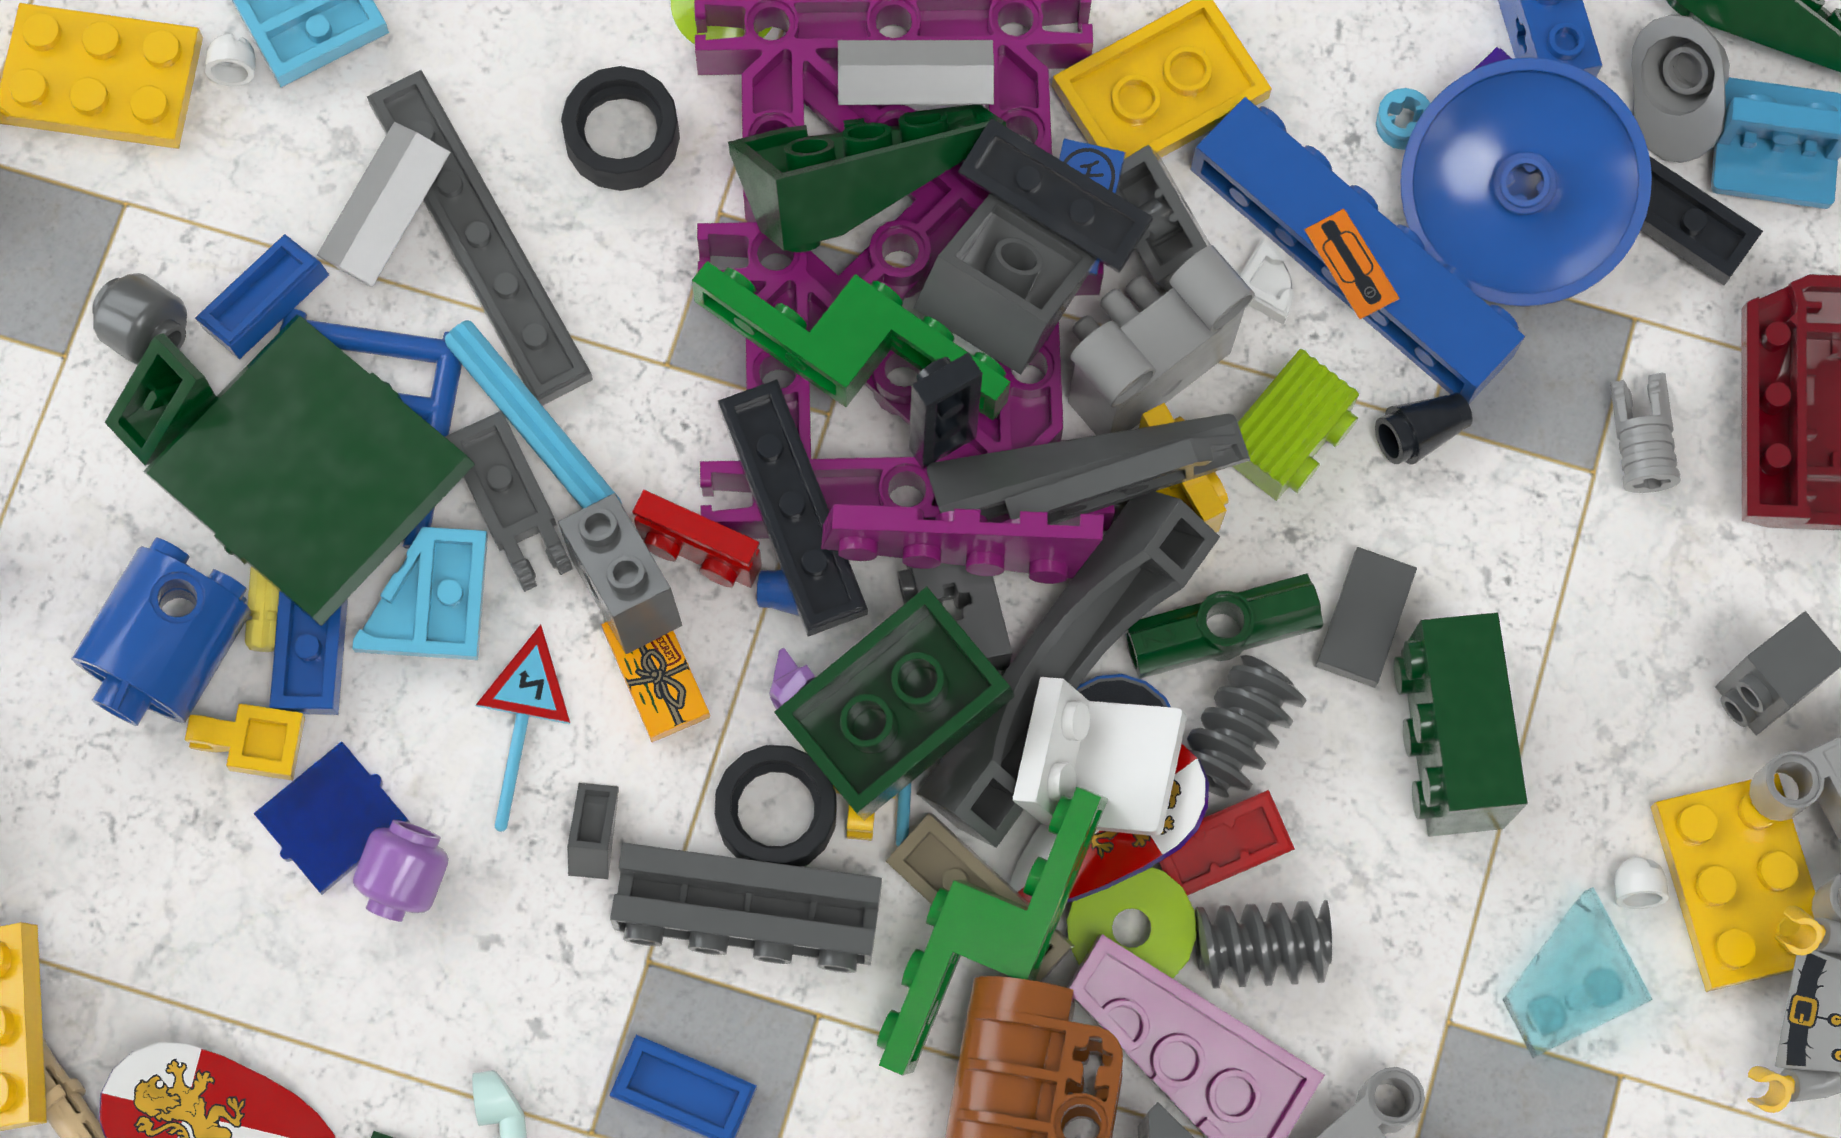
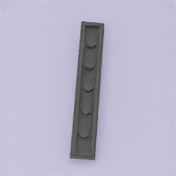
[367,70,593,406]

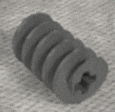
[1187,655,1307,798]
[1195,900,1332,989]

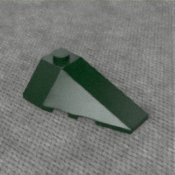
[1666,0,1841,73]
[728,104,1006,252]

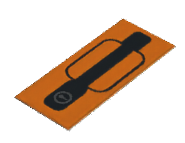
[1304,209,1400,320]

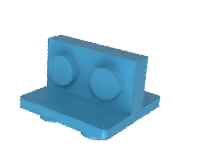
[1711,77,1841,209]

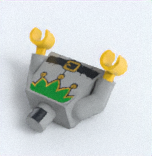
[1747,906,1841,1113]

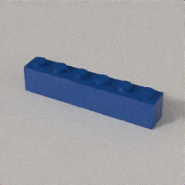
[1190,97,1525,404]

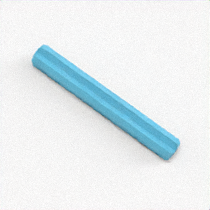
[445,320,622,509]

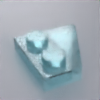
[1502,887,1653,1058]

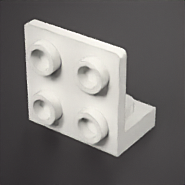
[1012,677,1187,836]

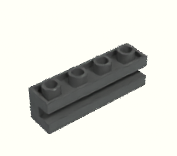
[610,842,882,973]

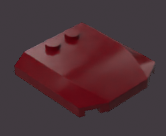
[1741,274,1841,531]

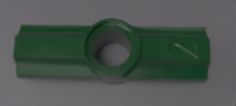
[1125,573,1324,679]

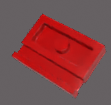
[632,489,762,588]

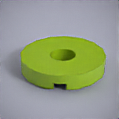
[1067,867,1197,979]

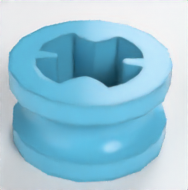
[1376,88,1430,150]

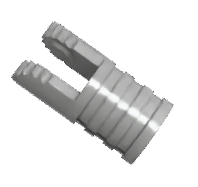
[1610,372,1681,493]

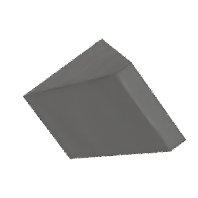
[567,783,619,879]

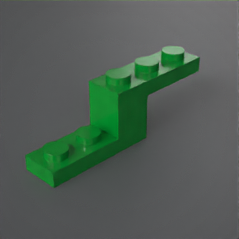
[692,261,1010,421]
[877,787,1108,1076]

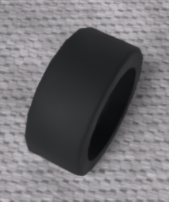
[561,66,680,191]
[714,745,837,867]

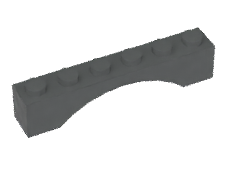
[916,491,1220,848]

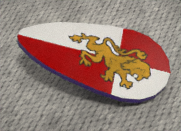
[1010,743,1209,903]
[99,1042,335,1138]

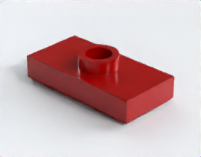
[1159,790,1295,896]

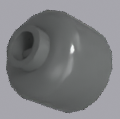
[92,273,187,365]

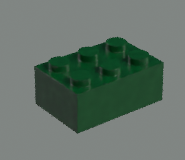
[774,586,1015,821]
[1394,612,1528,837]

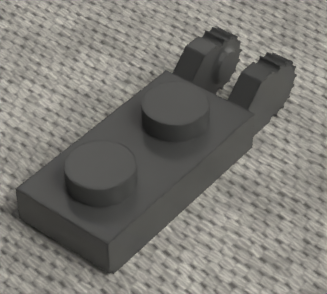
[445,411,573,592]

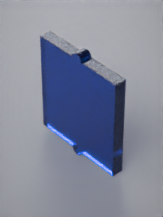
[253,741,410,895]

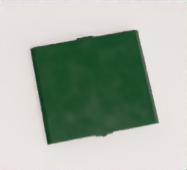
[143,315,475,626]

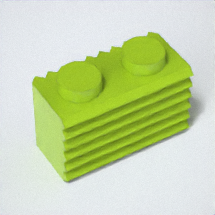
[1232,349,1359,501]

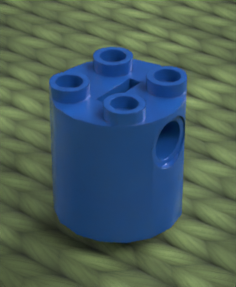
[71,537,251,726]

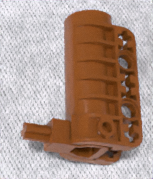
[945,976,1123,1138]

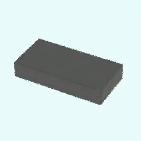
[1315,547,1417,688]

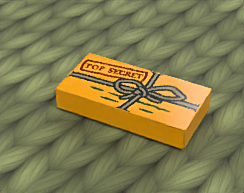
[601,622,710,743]

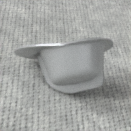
[1631,14,1730,163]

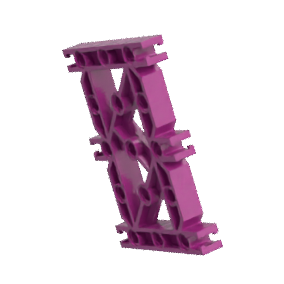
[694,0,1115,539]

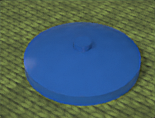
[1400,57,1652,307]

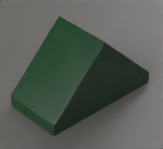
[104,333,216,466]

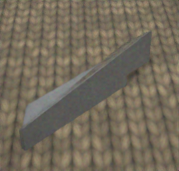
[927,413,1250,525]

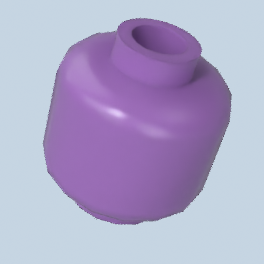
[353,820,449,922]

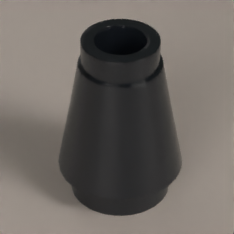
[1375,392,1473,465]

